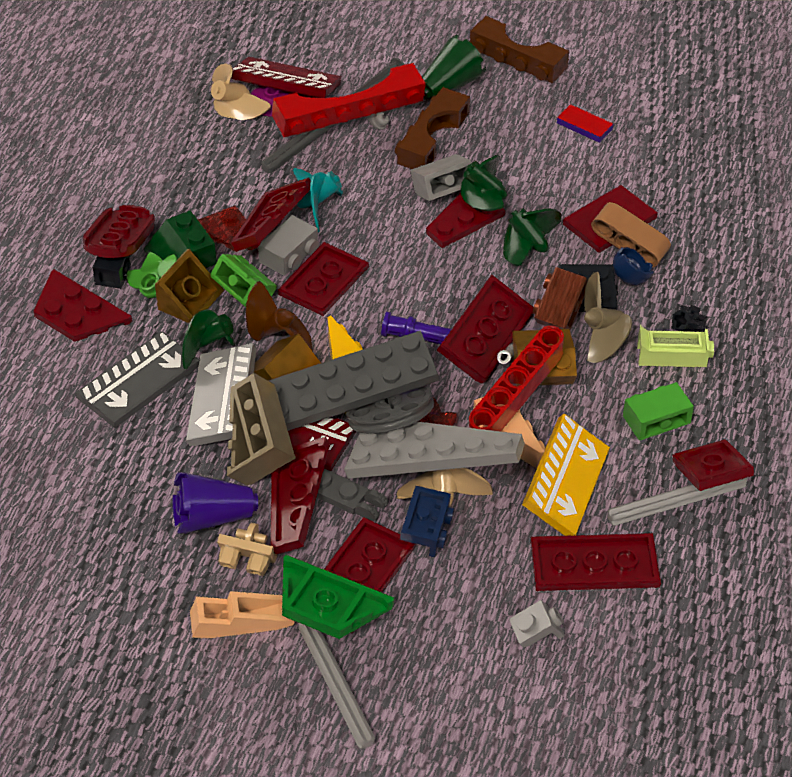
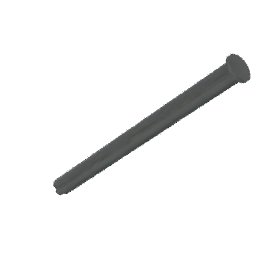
[261,58,405,174]

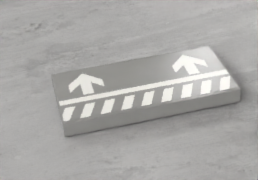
[186,343,257,446]

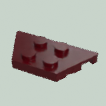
[33,269,132,342]

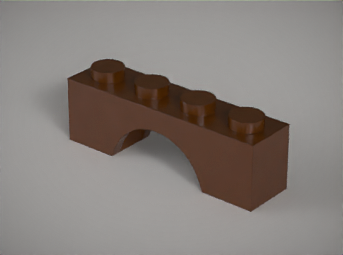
[470,16,569,84]
[395,87,470,169]

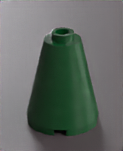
[422,35,486,100]

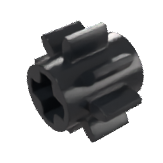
[671,305,707,332]

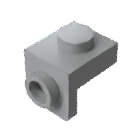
[509,600,565,647]

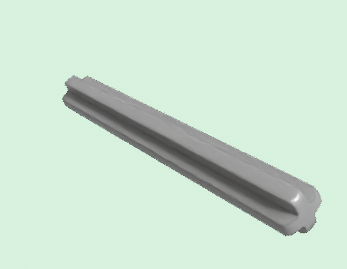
[607,478,747,526]
[298,623,375,749]

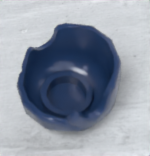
[613,247,654,286]

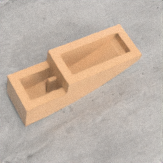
[190,591,295,638]

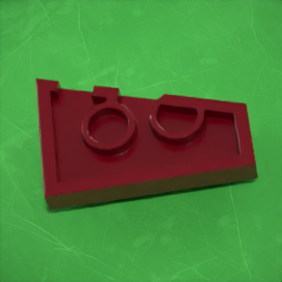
[426,193,505,249]

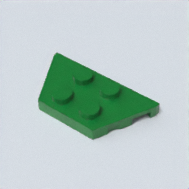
[282,555,395,639]

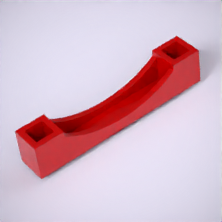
[272,63,426,137]

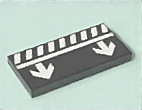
[76,331,200,428]

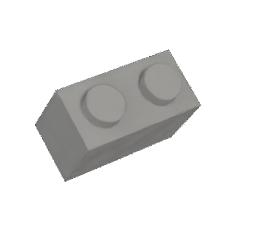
[410,154,471,201]
[258,215,319,276]

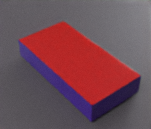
[556,104,613,143]

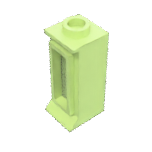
[637,325,714,367]

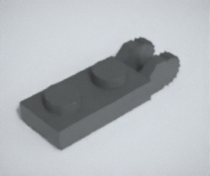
[317,468,389,522]

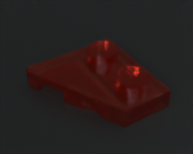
[198,205,246,252]

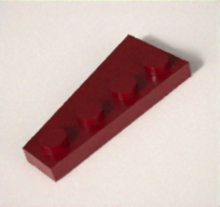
[231,177,311,252]
[270,436,331,555]

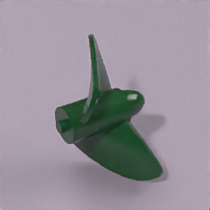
[461,155,507,211]
[503,208,562,266]
[182,309,235,369]

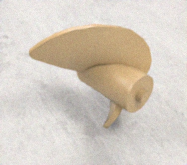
[211,64,271,120]
[397,468,492,506]

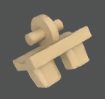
[217,522,277,576]

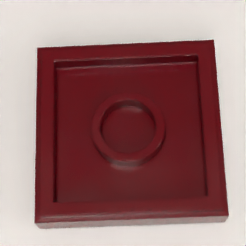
[672,439,754,491]

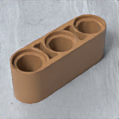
[591,202,671,268]

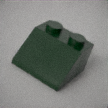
[144,210,217,268]

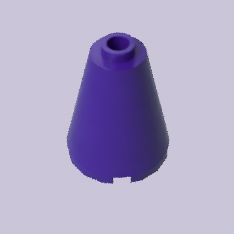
[172,472,258,534]

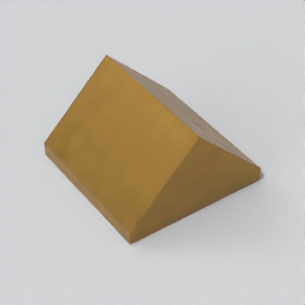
[155,249,224,323]
[253,334,321,381]

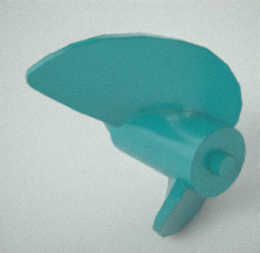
[293,168,343,232]

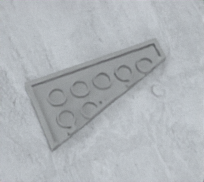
[344,422,525,479]

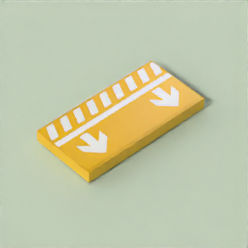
[522,414,610,536]

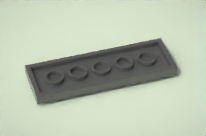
[269,330,439,431]

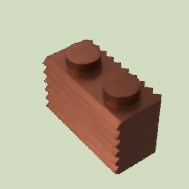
[533,267,588,330]

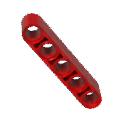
[469,326,564,432]

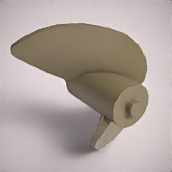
[584,272,632,363]

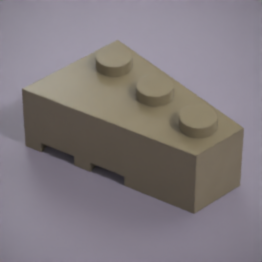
[227,373,295,485]

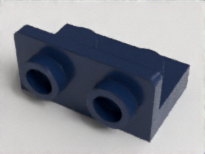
[400,486,455,557]

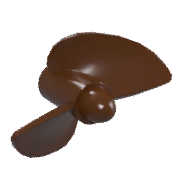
[246,281,313,352]

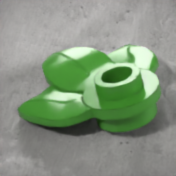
[127,252,177,298]

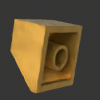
[512,329,577,386]

